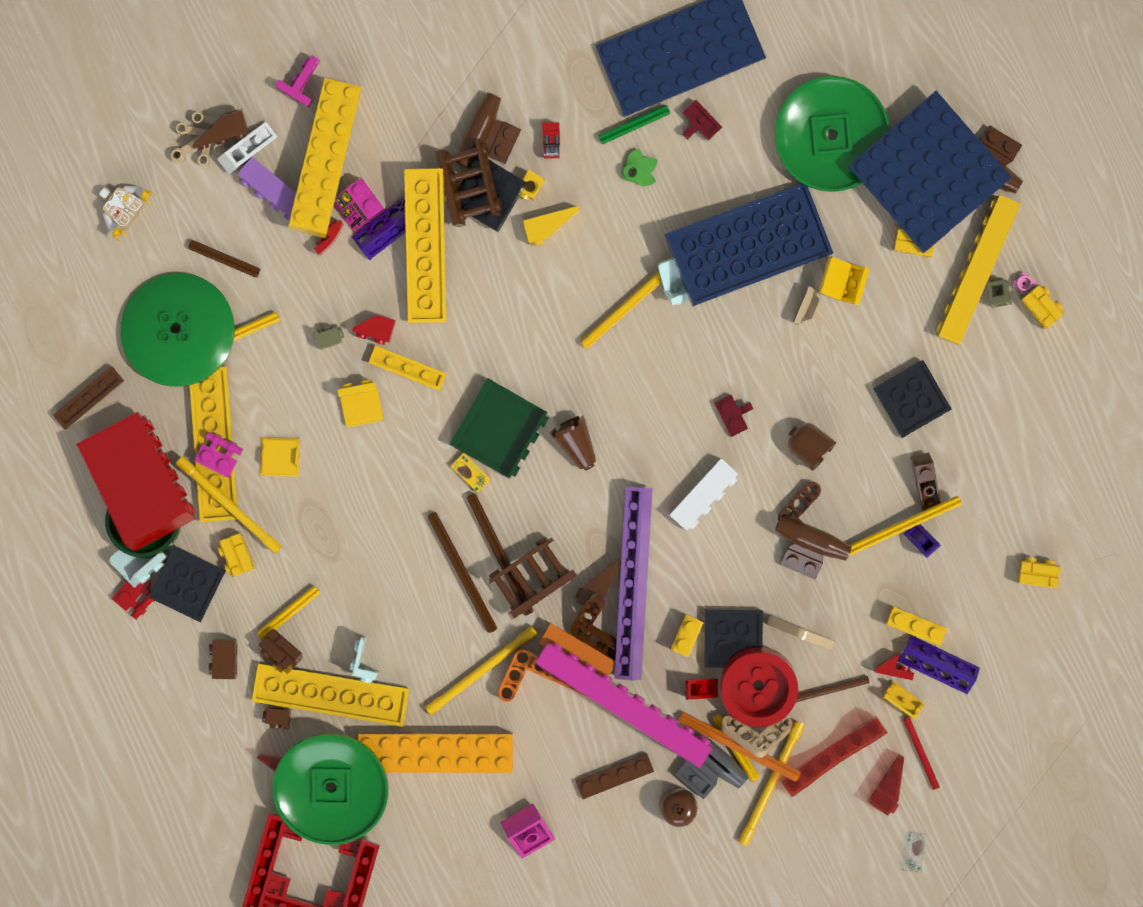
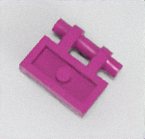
[194,432,243,478]

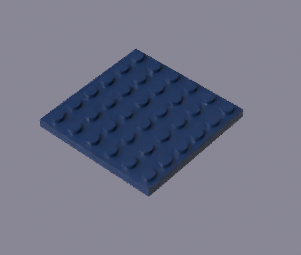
[848,90,1012,254]

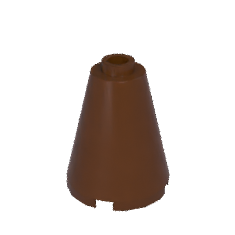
[550,415,596,471]

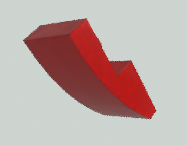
[314,220,344,256]

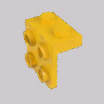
[819,257,870,306]
[338,379,383,427]

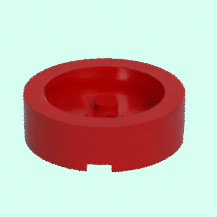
[720,647,798,727]

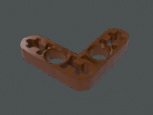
[777,482,821,523]
[570,593,617,658]

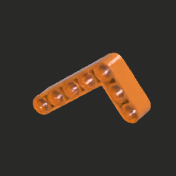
[498,648,586,702]

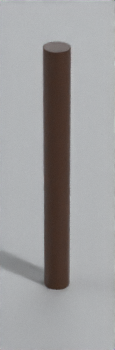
[796,676,870,702]

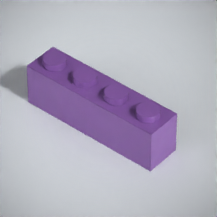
[237,157,296,222]

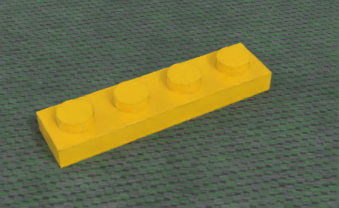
[368,345,447,391]

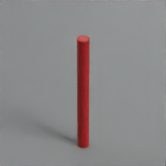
[903,716,940,790]

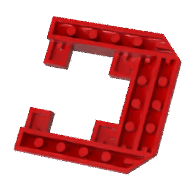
[242,813,380,907]

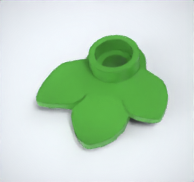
[621,149,657,186]

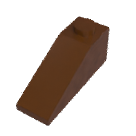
[575,559,621,608]

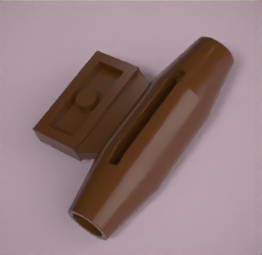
[456,92,521,169]
[980,125,1023,194]
[775,517,852,579]

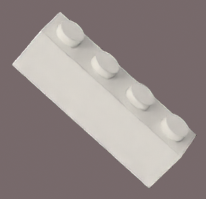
[669,458,738,531]

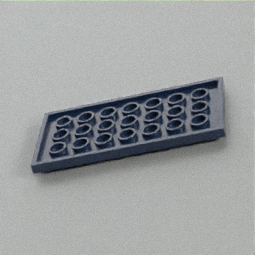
[595,0,766,117]
[665,184,833,307]

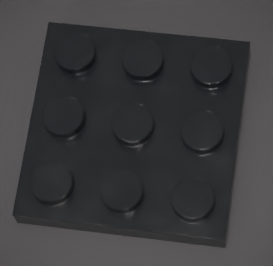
[458,155,527,232]
[873,360,952,438]
[148,546,226,623]
[704,609,763,668]

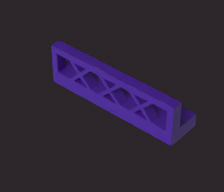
[352,196,406,260]
[898,635,980,694]

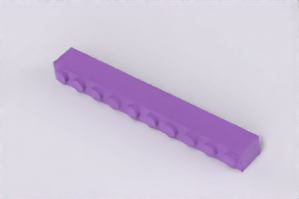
[615,487,653,681]

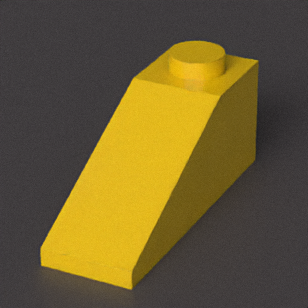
[523,206,579,246]

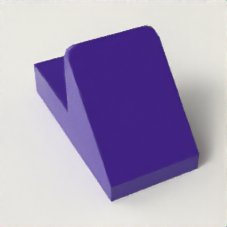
[903,524,941,558]

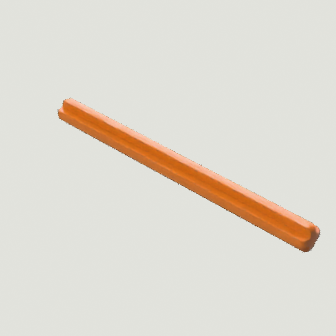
[679,712,801,781]

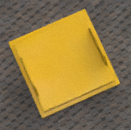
[260,437,300,477]

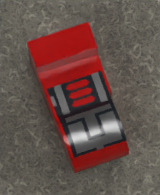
[542,122,560,159]

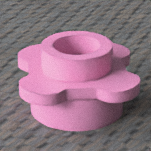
[1013,272,1036,295]

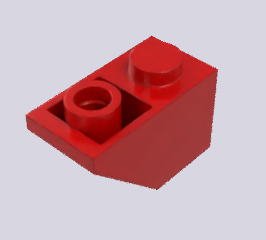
[352,315,396,345]

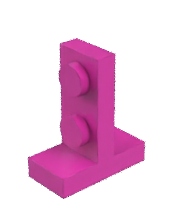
[275,55,320,108]

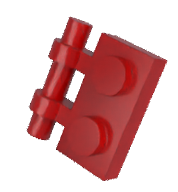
[112,579,155,620]

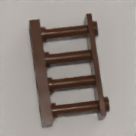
[436,139,502,227]
[486,537,577,620]

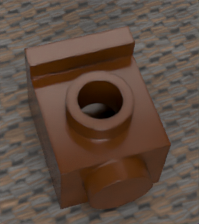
[262,707,291,730]

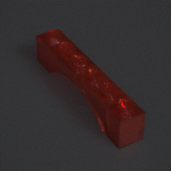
[780,715,888,797]

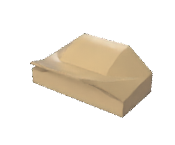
[793,287,820,326]

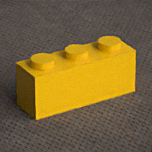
[885,606,948,646]

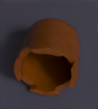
[788,423,837,471]
[659,787,698,827]

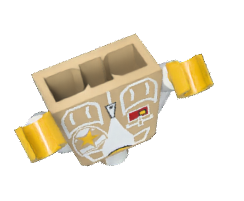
[99,186,155,242]

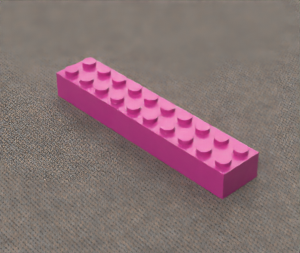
[536,641,712,768]

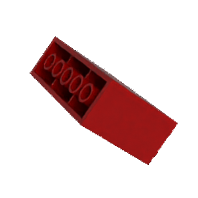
[77,412,196,551]

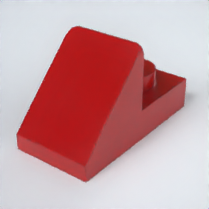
[873,653,914,681]
[685,678,718,700]

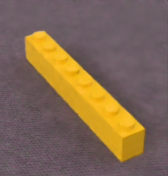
[936,195,1021,346]

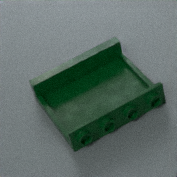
[449,378,549,479]

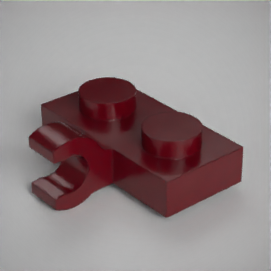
[682,100,722,141]
[714,395,753,437]

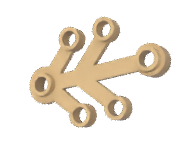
[170,112,226,166]

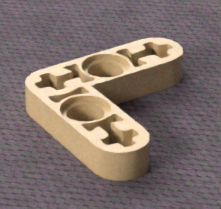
[766,615,836,650]
[721,715,793,757]

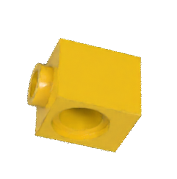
[520,170,545,201]

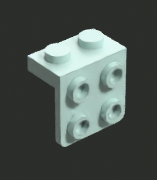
[658,258,689,306]
[109,550,166,588]
[350,637,379,683]

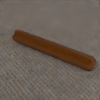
[188,240,261,278]

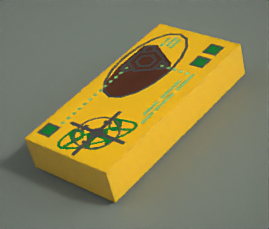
[451,453,491,493]

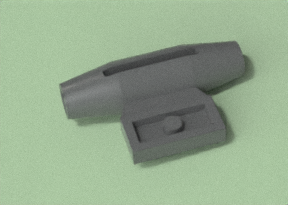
[675,727,748,799]

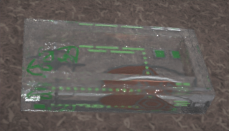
[902,832,926,873]

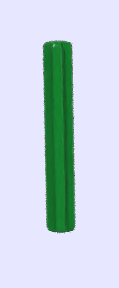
[599,105,670,144]

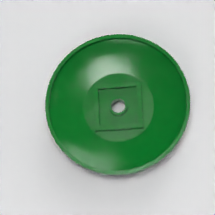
[775,76,890,192]
[120,273,235,387]
[273,733,389,845]

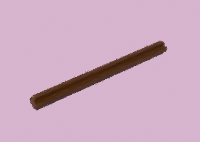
[467,493,533,616]
[428,512,497,633]

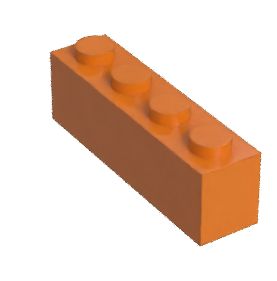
[539,623,616,676]

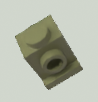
[987,277,1012,308]
[314,325,345,350]

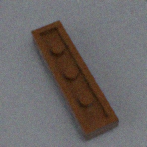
[53,366,125,430]
[576,753,654,799]

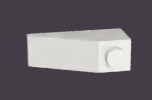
[217,122,278,174]

